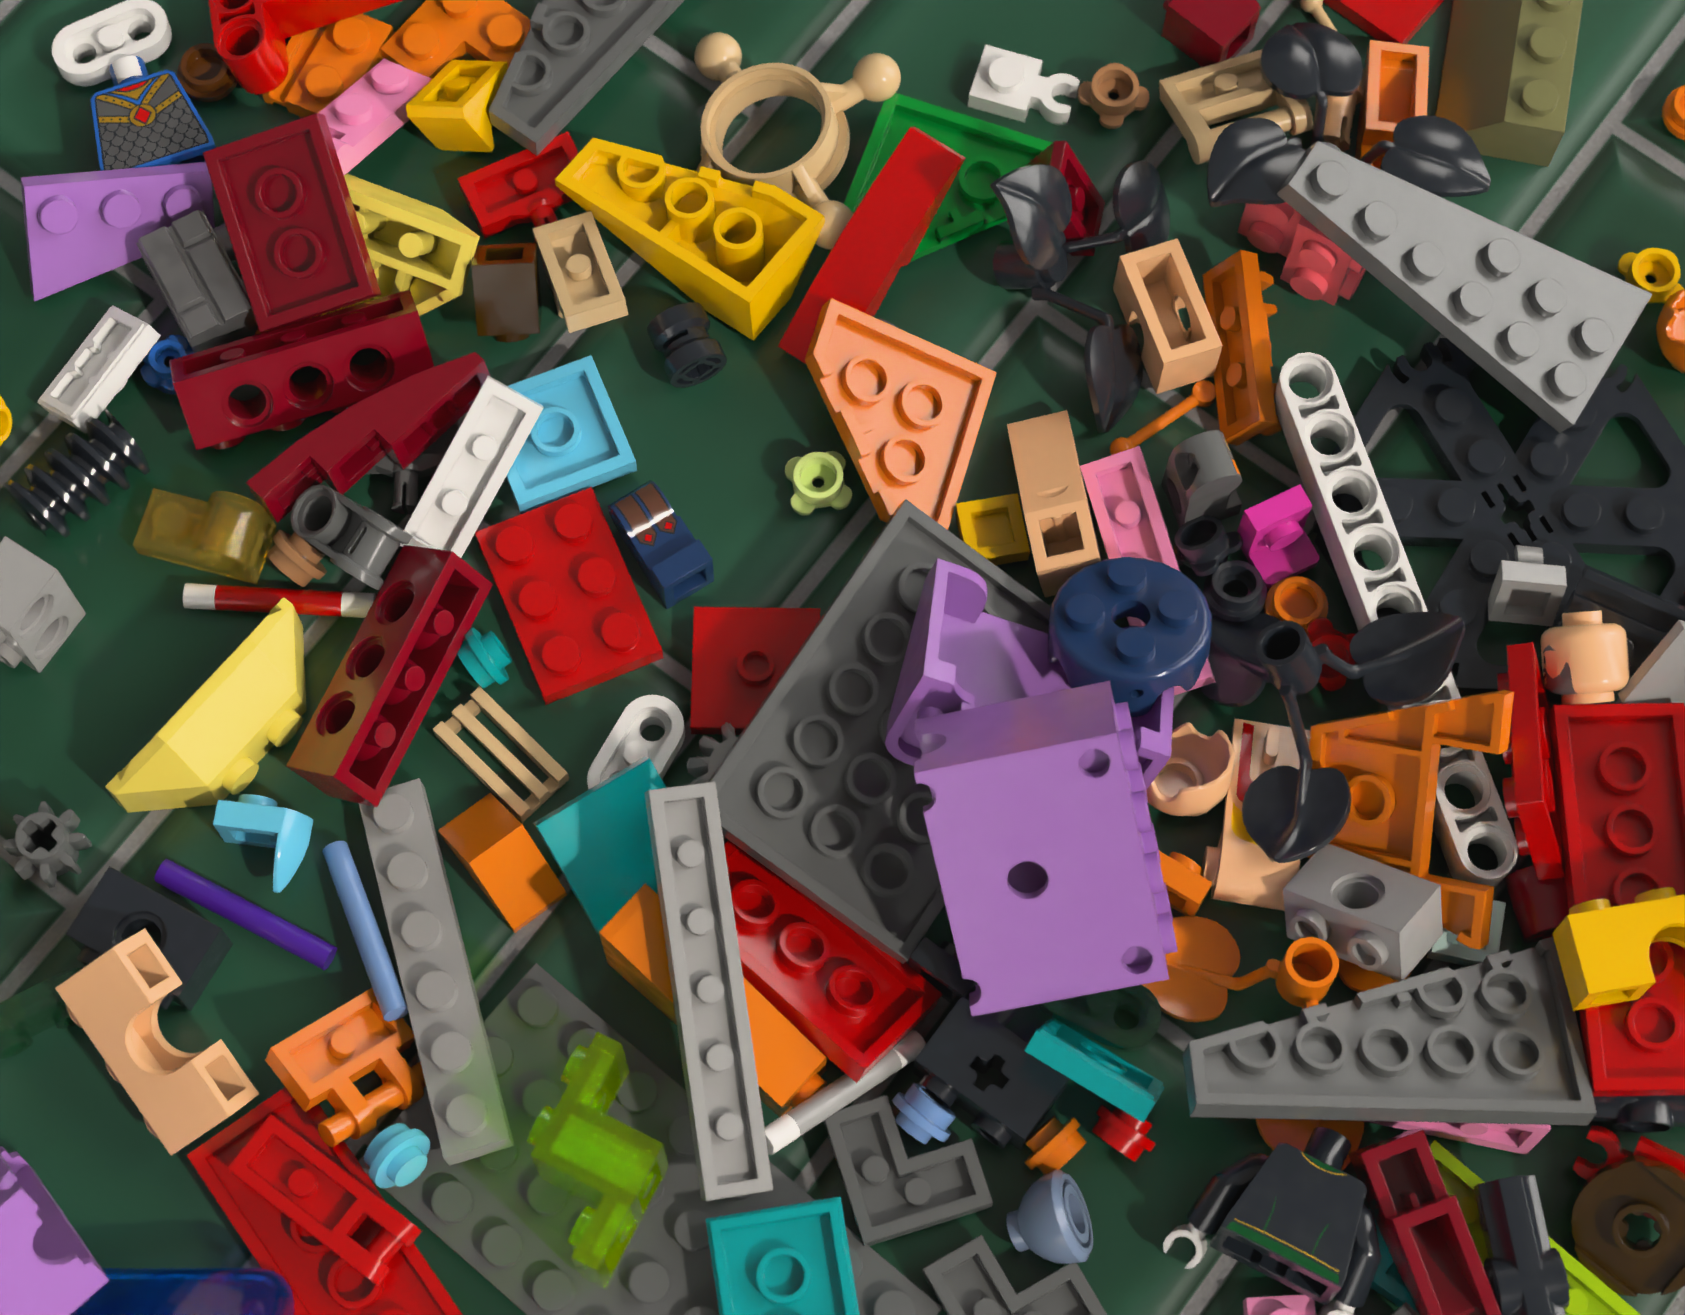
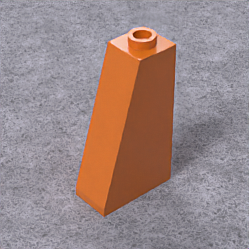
[599,883,827,1117]

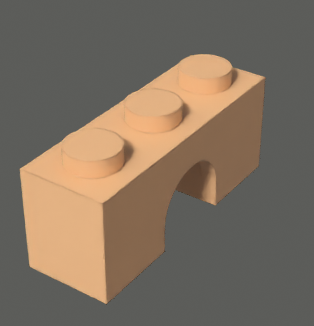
[55,929,259,1156]

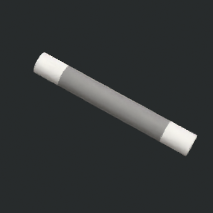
[764,1030,926,1155]

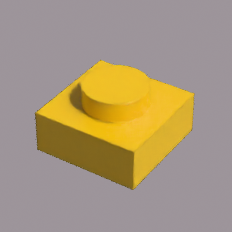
[955,493,1030,565]

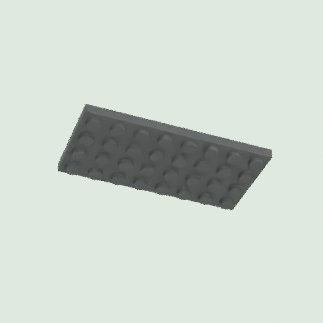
[358,963,942,1315]

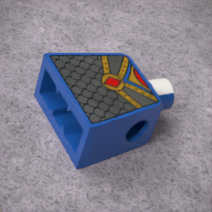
[91,56,216,171]

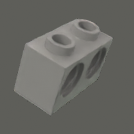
[0,536,86,673]

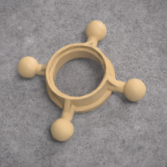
[694,32,901,250]

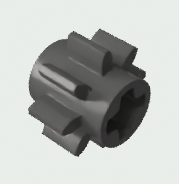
[3,801,92,888]

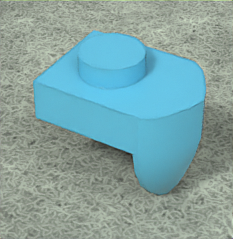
[213,794,313,893]

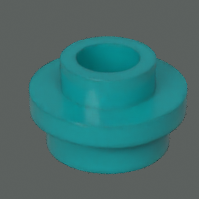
[457,627,512,689]

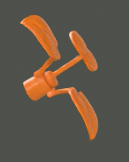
[1138,916,1413,1171]

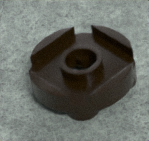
[1572,1155,1685,1297]

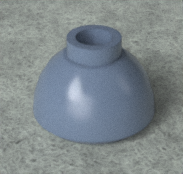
[1007,1169,1093,1264]

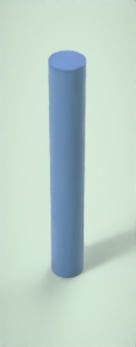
[322,841,408,1021]

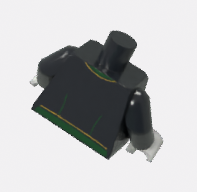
[1163,1127,1381,1315]

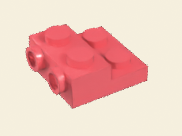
[1238,202,1366,306]

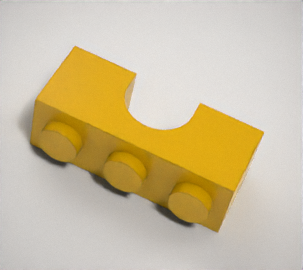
[1552,887,1685,1011]

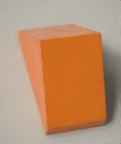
[438,793,567,933]

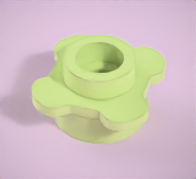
[785,451,852,515]

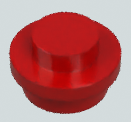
[1091,1104,1156,1162]

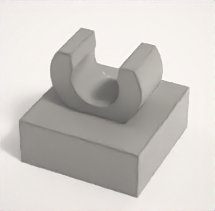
[1487,545,1567,626]

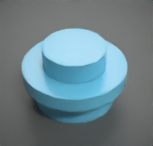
[364,1123,430,1188]

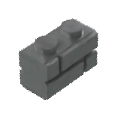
[136,210,259,353]

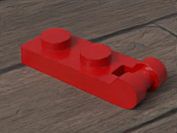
[227,1114,422,1287]

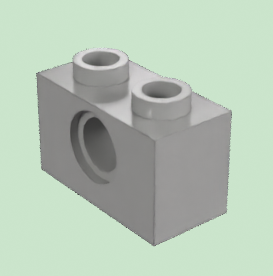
[1283,843,1443,981]

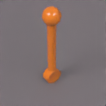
[1109,380,1216,455]

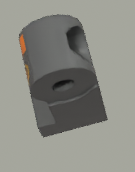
[1161,430,1242,528]

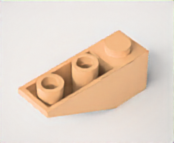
[1007,410,1101,597]

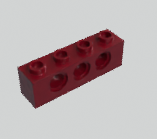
[169,289,435,450]
[286,545,493,807]

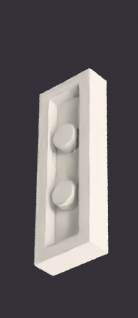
[400,376,543,558]

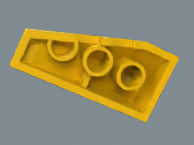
[555,138,825,341]

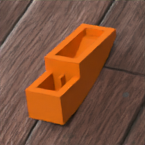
[1355,40,1429,169]

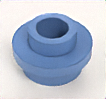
[892,1083,956,1144]

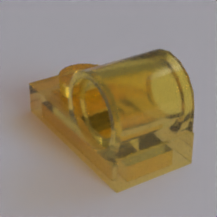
[133,488,277,585]

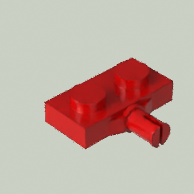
[457,131,579,239]

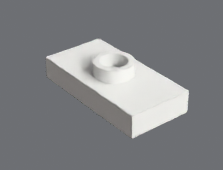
[37,305,161,434]

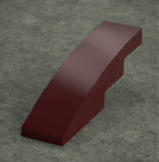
[246,352,491,523]

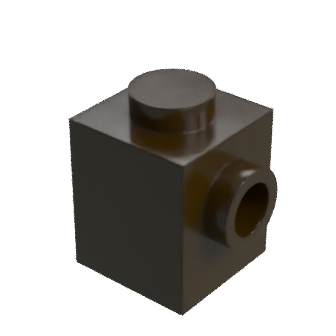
[471,243,542,342]

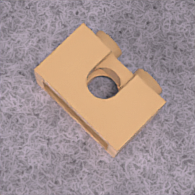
[1113,238,1223,394]

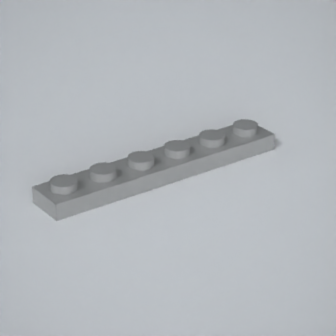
[359,778,514,1166]
[644,782,773,1201]

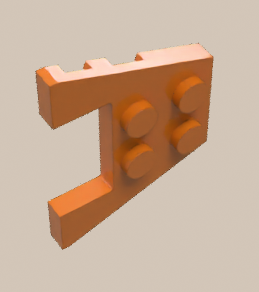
[1307,690,1514,950]

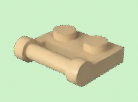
[1159,49,1313,165]

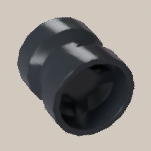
[647,302,727,388]

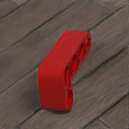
[208,0,402,95]

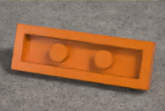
[1203,250,1282,446]

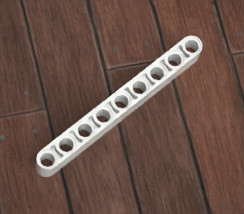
[1274,352,1518,887]

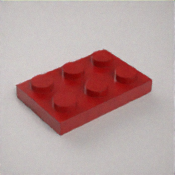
[475,487,664,705]
[1497,642,1565,880]

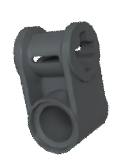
[291,484,413,590]

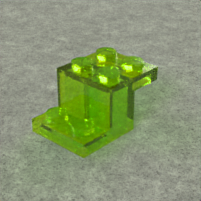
[527,1032,669,1289]

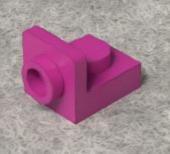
[1237,484,1319,589]

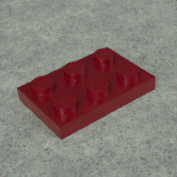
[203,113,381,332]

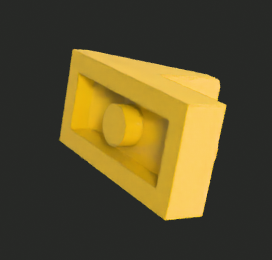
[406,60,508,152]

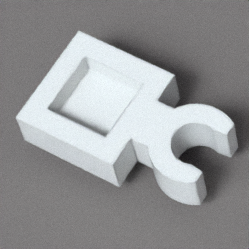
[968,45,1080,125]

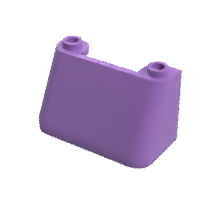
[885,558,1174,790]

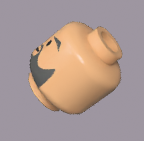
[1540,610,1630,705]

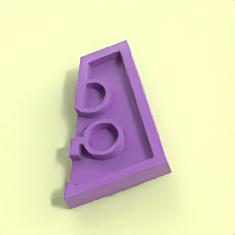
[20,162,215,302]

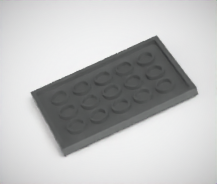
[707,499,1051,963]

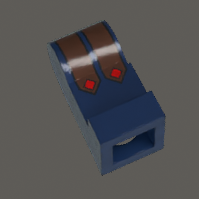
[607,480,714,610]

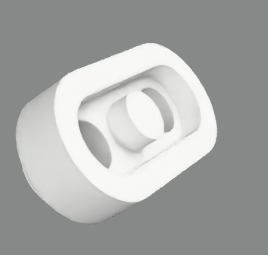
[52,0,172,86]
[587,695,685,790]

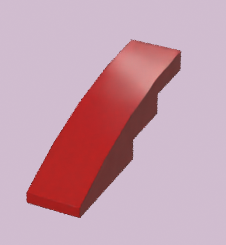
[778,126,965,364]

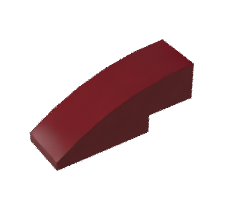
[1348,1130,1502,1315]

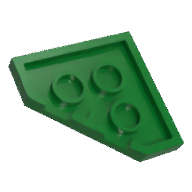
[828,93,1052,262]

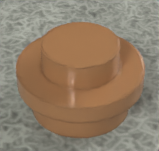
[267,530,327,587]

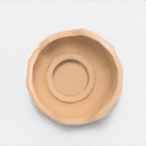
[1146,722,1236,816]

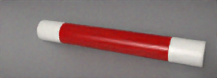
[183,583,376,618]

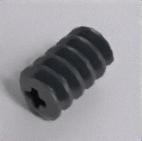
[4,408,151,538]

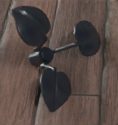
[1207,22,1491,207]
[990,161,1170,433]
[1199,612,1465,863]

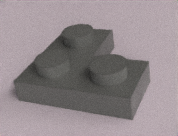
[823,1095,993,1246]
[922,1235,1107,1315]

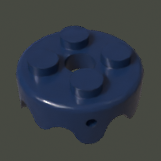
[1047,557,1212,717]

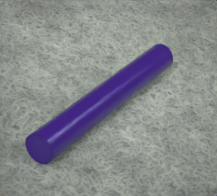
[154,859,337,970]

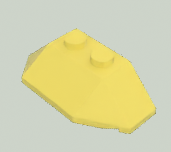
[340,174,480,317]
[105,597,307,813]

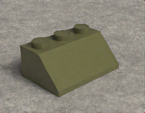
[1435,0,1583,167]

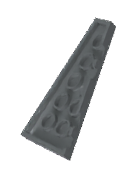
[489,0,684,156]
[1182,937,1597,1126]

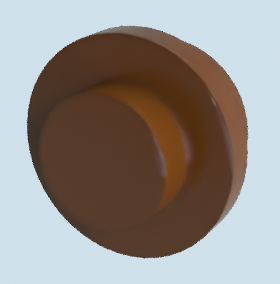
[177,43,237,102]

